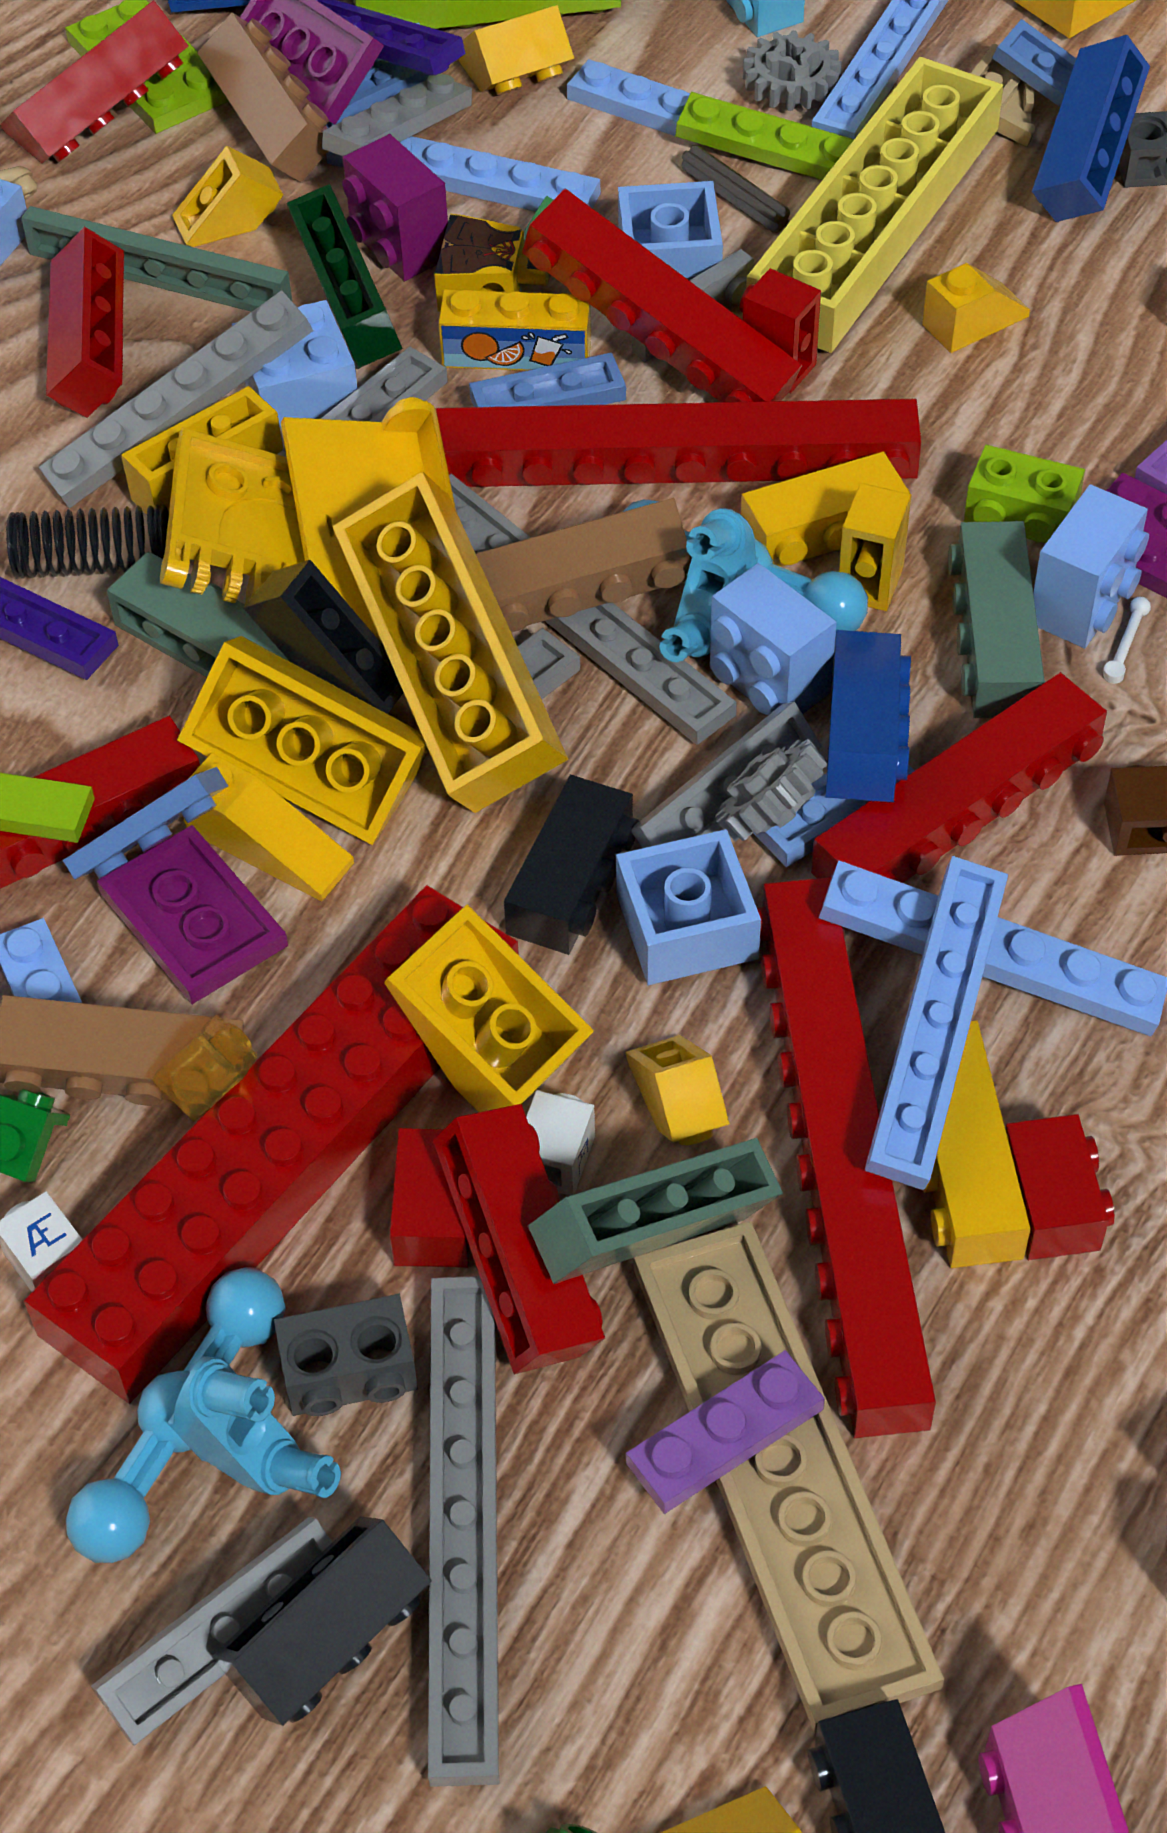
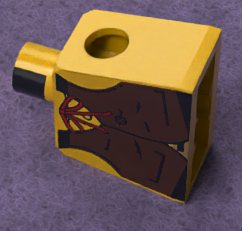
[434,213,549,312]

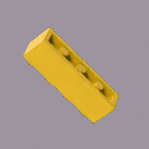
[895,1020,1030,1269]

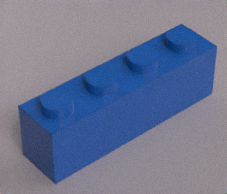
[1032,35,1150,222]
[825,630,911,802]

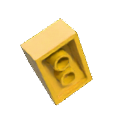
[384,904,594,1112]

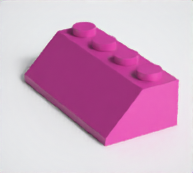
[978,1684,1129,1833]

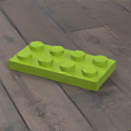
[65,0,229,134]

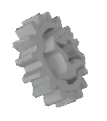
[743,31,842,111]
[715,739,828,842]

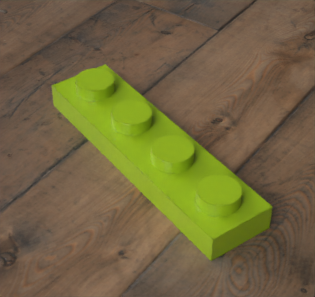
[675,92,854,180]

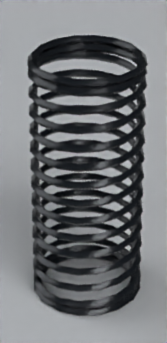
[6,504,169,579]

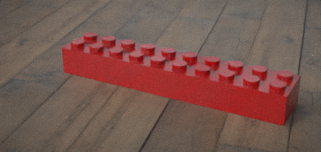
[24,885,519,1404]

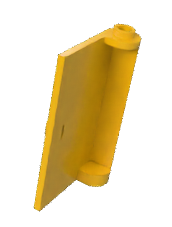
[281,397,456,643]

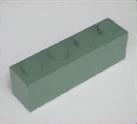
[948,521,1045,718]
[107,551,289,677]
[528,1138,783,1284]

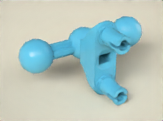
[623,499,868,662]
[66,1267,341,1563]

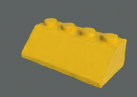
[177,636,429,845]

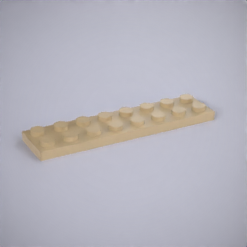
[634,1221,944,1732]

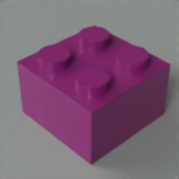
[342,134,448,282]

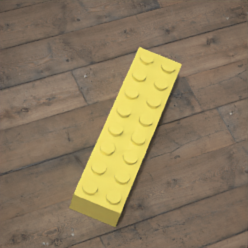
[746,57,1004,353]

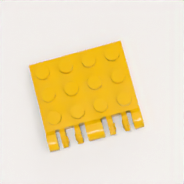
[160,427,331,605]

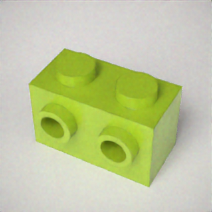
[963,444,1085,543]

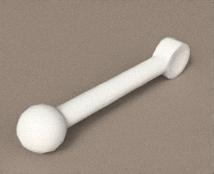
[1103,597,1151,684]

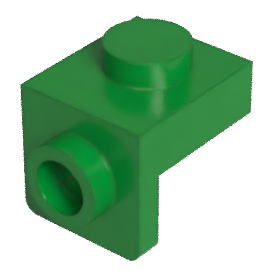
[0,1089,71,1182]

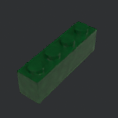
[286,184,403,369]

